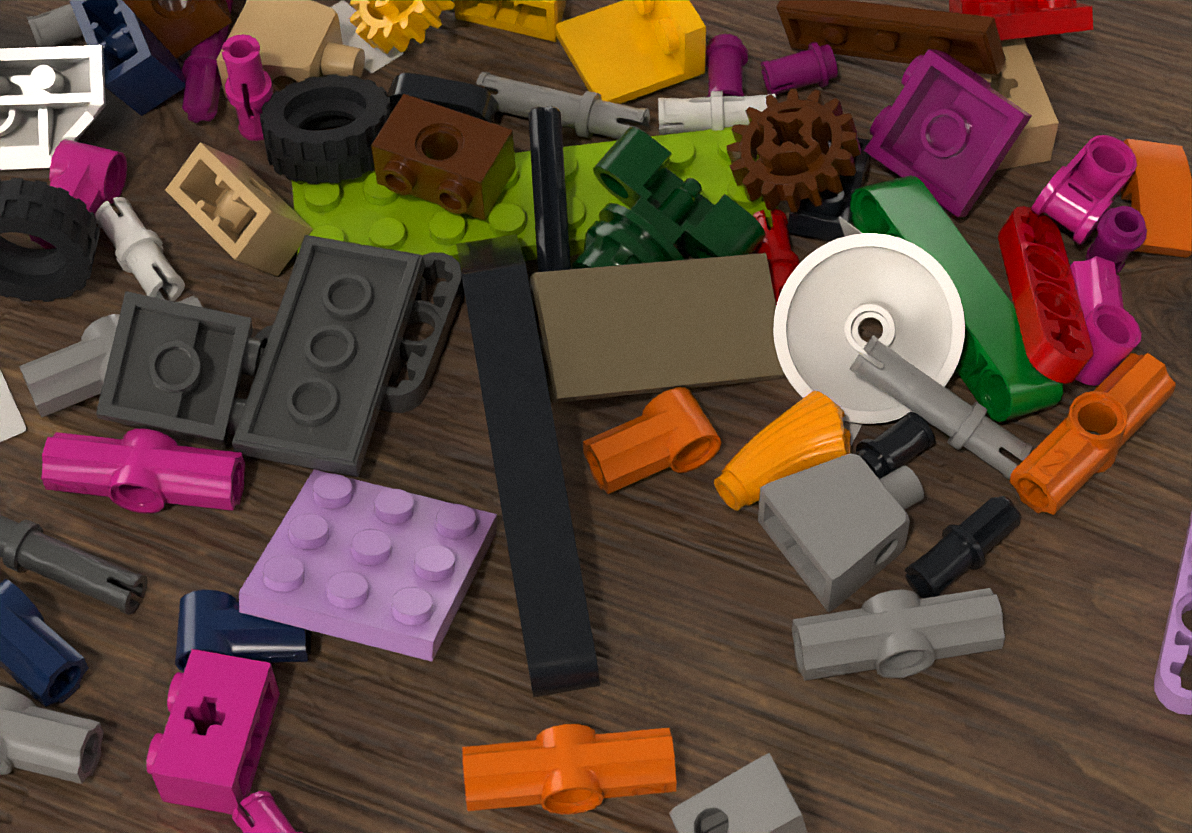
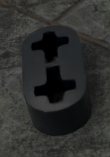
[387,73,498,123]

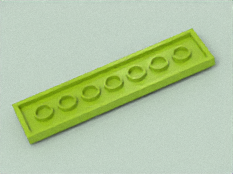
[292,127,779,262]

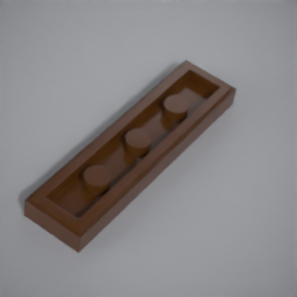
[776,0,1006,75]

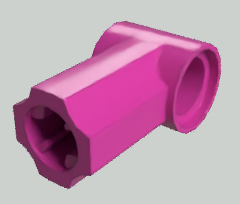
[29,139,127,249]
[1070,256,1142,386]

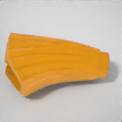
[714,390,851,511]

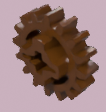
[727,88,861,212]

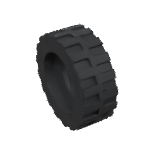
[260,74,392,184]
[0,178,99,302]

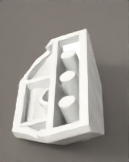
[0,45,106,171]

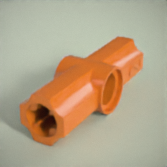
[1010,353,1176,515]
[462,724,677,814]

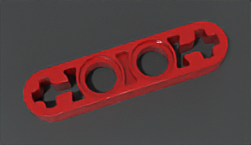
[998,206,1093,384]

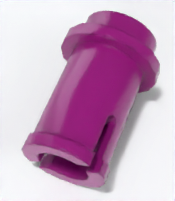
[705,34,748,97]
[761,42,838,96]
[1085,206,1147,274]

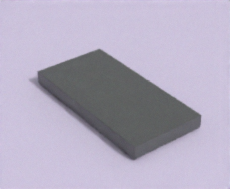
[232,235,425,477]

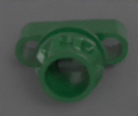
[572,127,766,269]

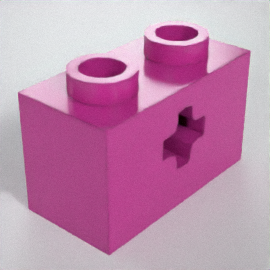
[146,649,280,815]

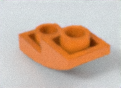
[1121,138,1192,258]

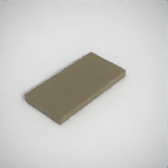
[528,253,786,403]

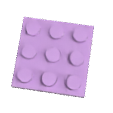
[239,469,497,662]

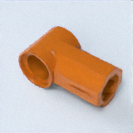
[583,387,722,494]

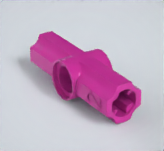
[41,429,245,513]

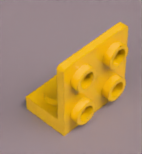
[555,0,706,104]

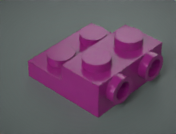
[864,49,1032,217]

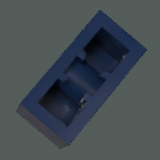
[69,0,186,116]

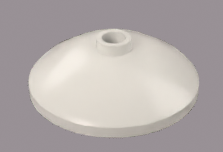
[773,233,965,424]

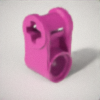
[1031,135,1137,246]

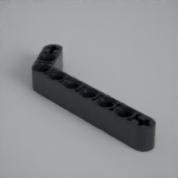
[456,234,600,697]

